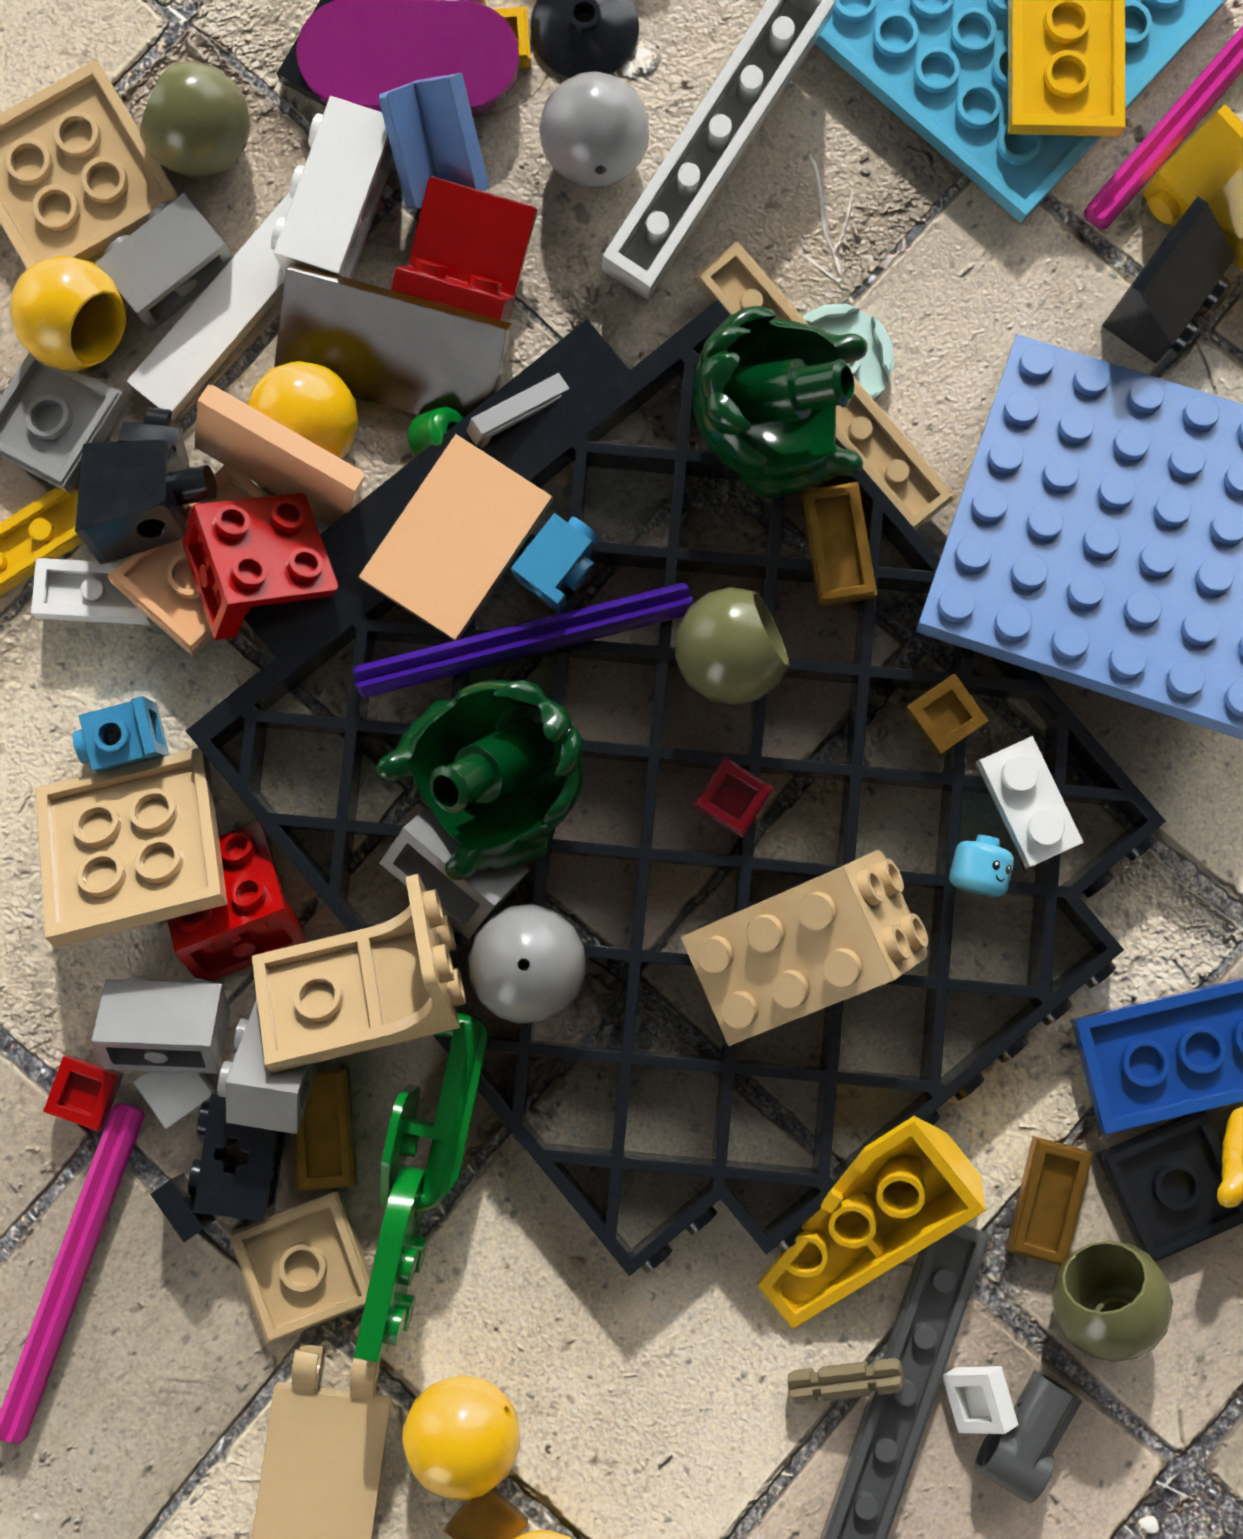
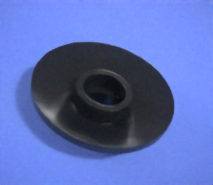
[530,0,639,78]

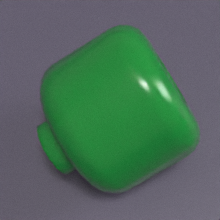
[408,407,464,457]

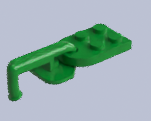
[354,1012,488,1363]

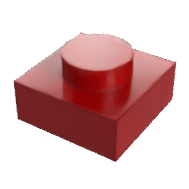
[43,1055,124,1131]

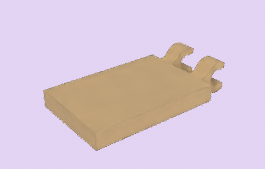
[252,1342,393,1539]

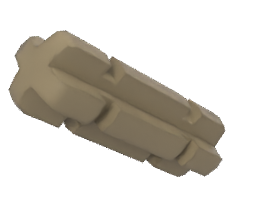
[788,1358,904,1405]

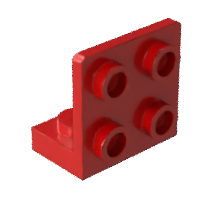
[390,177,537,321]
[182,493,338,640]
[167,822,307,982]

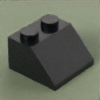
[1102,196,1236,364]

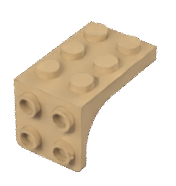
[681,850,928,1046]
[252,874,466,1073]

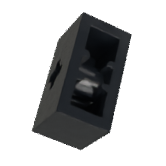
[188,1091,286,1222]

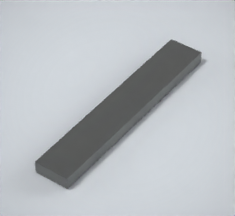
[820,1224,991,1539]

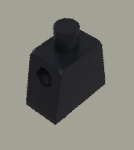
[75,439,217,564]

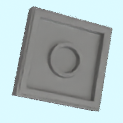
[0,352,130,494]

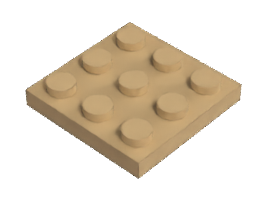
[0,59,179,269]
[35,748,228,948]

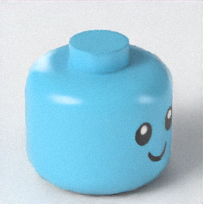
[949,834,1014,897]

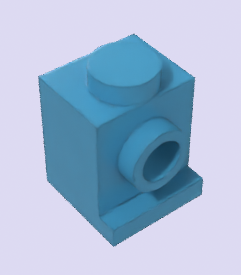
[511,513,599,614]
[72,696,169,773]

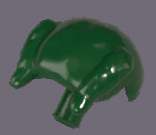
[693,306,868,499]
[376,680,583,881]

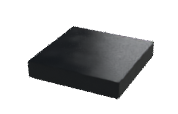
[1096,1110,1243,1262]

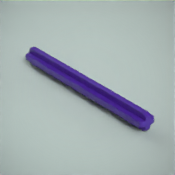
[353,583,693,698]

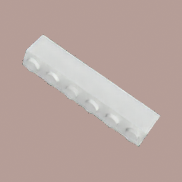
[602,0,837,301]

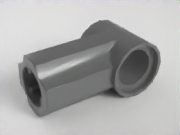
[975,1370,1082,1503]

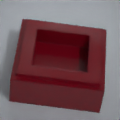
[693,757,774,838]

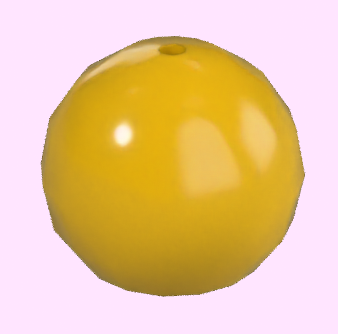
[10,255,126,371]
[246,361,358,459]
[402,1374,520,1501]

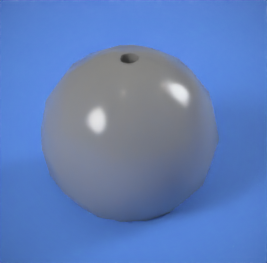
[539,71,649,189]
[467,904,586,1024]

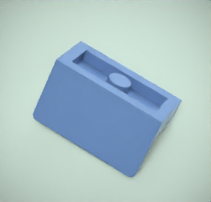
[379,73,490,209]

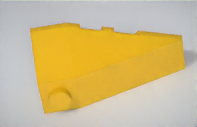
[1142,104,1243,270]
[758,1116,986,1329]

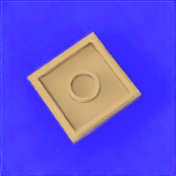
[228,1189,371,1344]

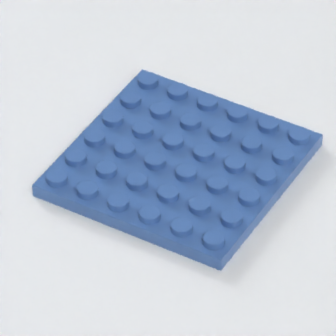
[915,334,1243,740]

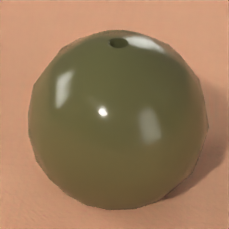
[140,61,251,179]
[675,587,789,705]
[1052,1240,1173,1362]

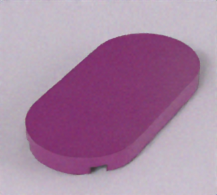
[296,0,520,116]

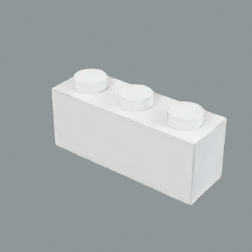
[271,96,394,279]

